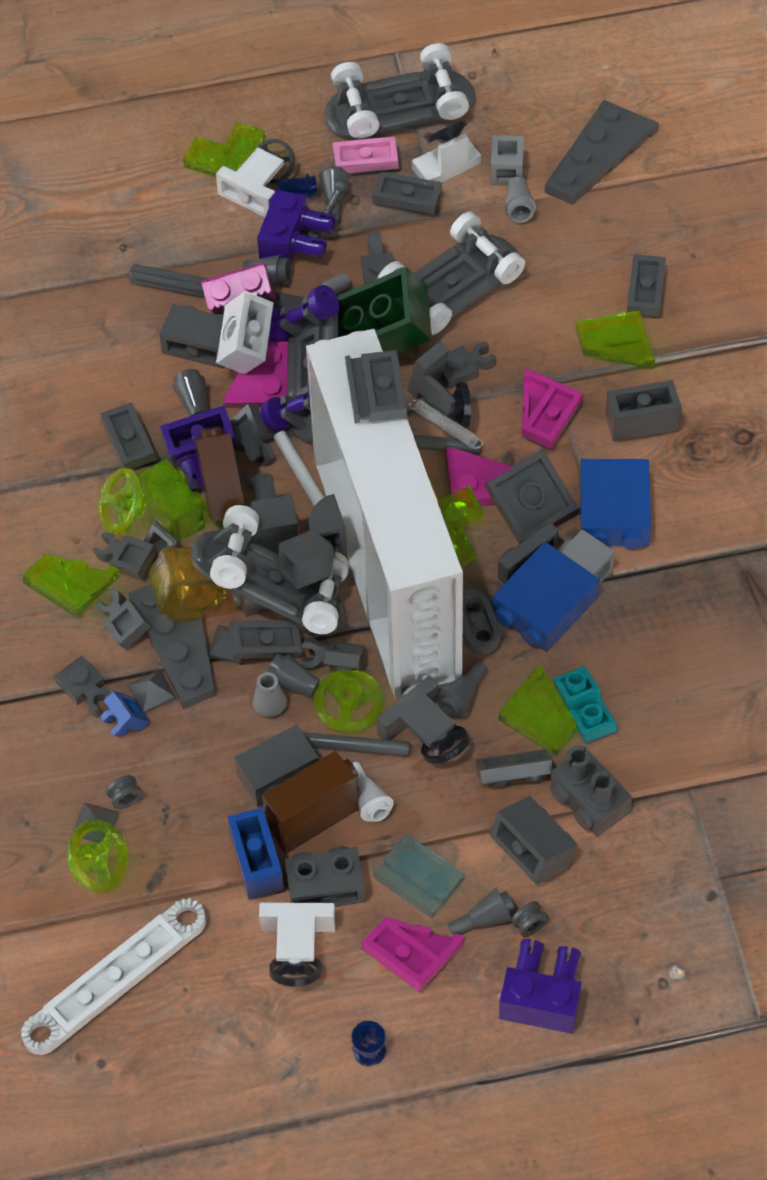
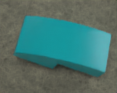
[553,666,617,744]

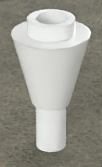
[352,762,394,822]

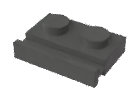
[345,350,407,423]

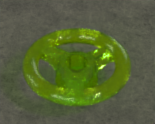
[98,468,146,535]
[313,670,384,733]
[67,820,128,893]

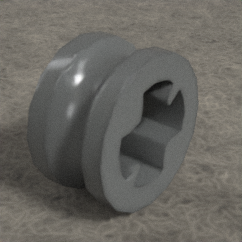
[106,775,143,809]
[511,901,549,937]

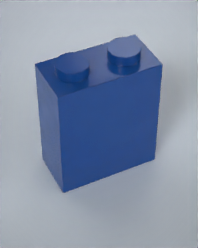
[579,459,651,549]
[492,542,600,652]

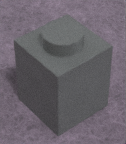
[278,529,335,590]

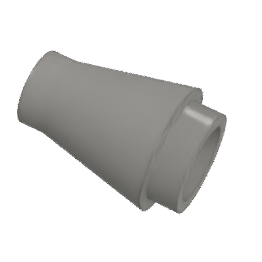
[504,177,536,223]
[252,672,287,718]

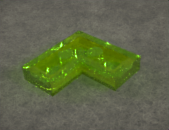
[183,122,266,177]
[438,485,485,567]

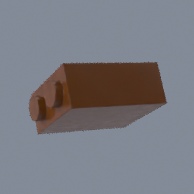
[193,426,245,522]
[262,750,359,854]

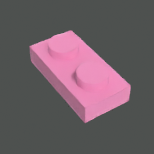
[332,136,399,174]

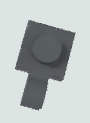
[361,231,394,284]
[230,404,274,466]
[301,639,365,671]

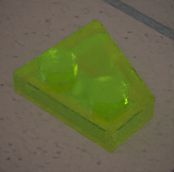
[23,554,119,617]
[498,665,577,757]

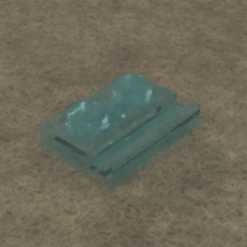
[373,834,464,918]

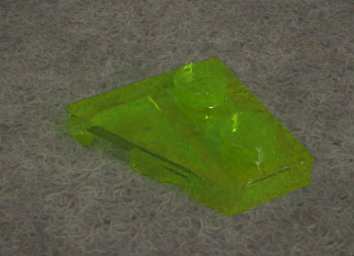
[575,310,655,369]

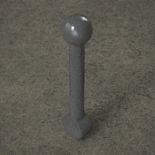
[308,179,347,238]

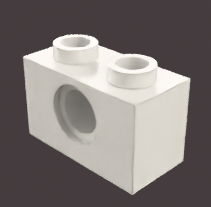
[216,291,273,374]

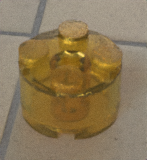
[149,546,227,622]

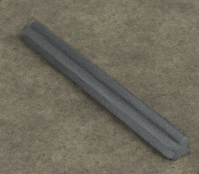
[129,264,304,309]

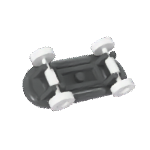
[324,43,475,139]
[377,211,525,335]
[191,505,349,636]

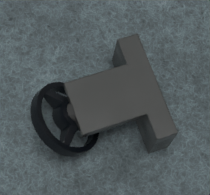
[407,341,471,429]
[377,675,470,764]

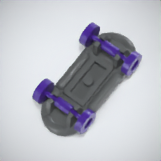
[261,285,339,443]

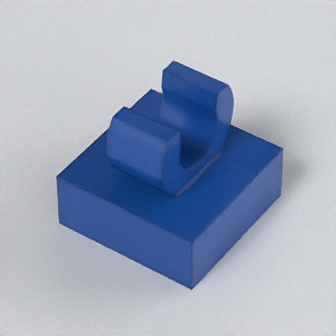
[101,691,150,737]

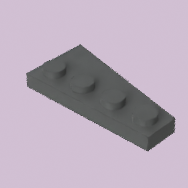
[545,100,659,205]
[129,568,215,709]

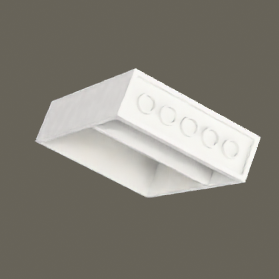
[306,329,463,700]

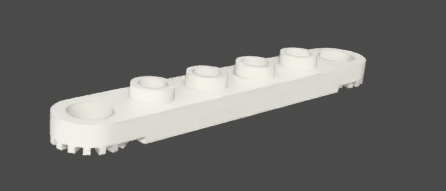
[21,898,206,1055]

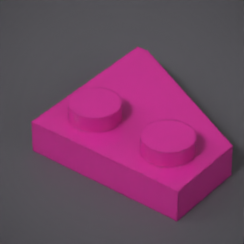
[224,341,288,408]
[522,368,583,449]
[446,447,512,509]
[361,917,465,992]

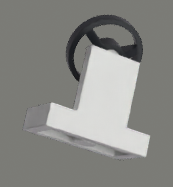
[411,119,481,182]
[216,139,295,218]
[259,903,335,986]

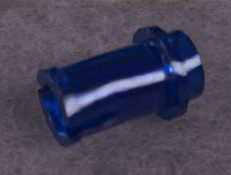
[278,173,318,199]

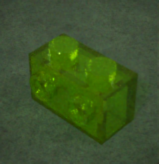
[138,458,206,541]

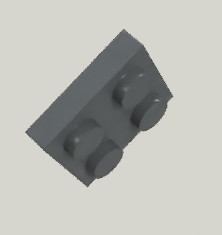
[484,450,578,543]

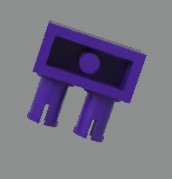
[257,190,336,264]
[160,405,241,494]
[499,939,582,1034]

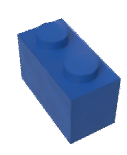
[227,807,284,900]

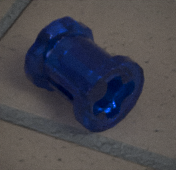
[351,1020,386,1067]

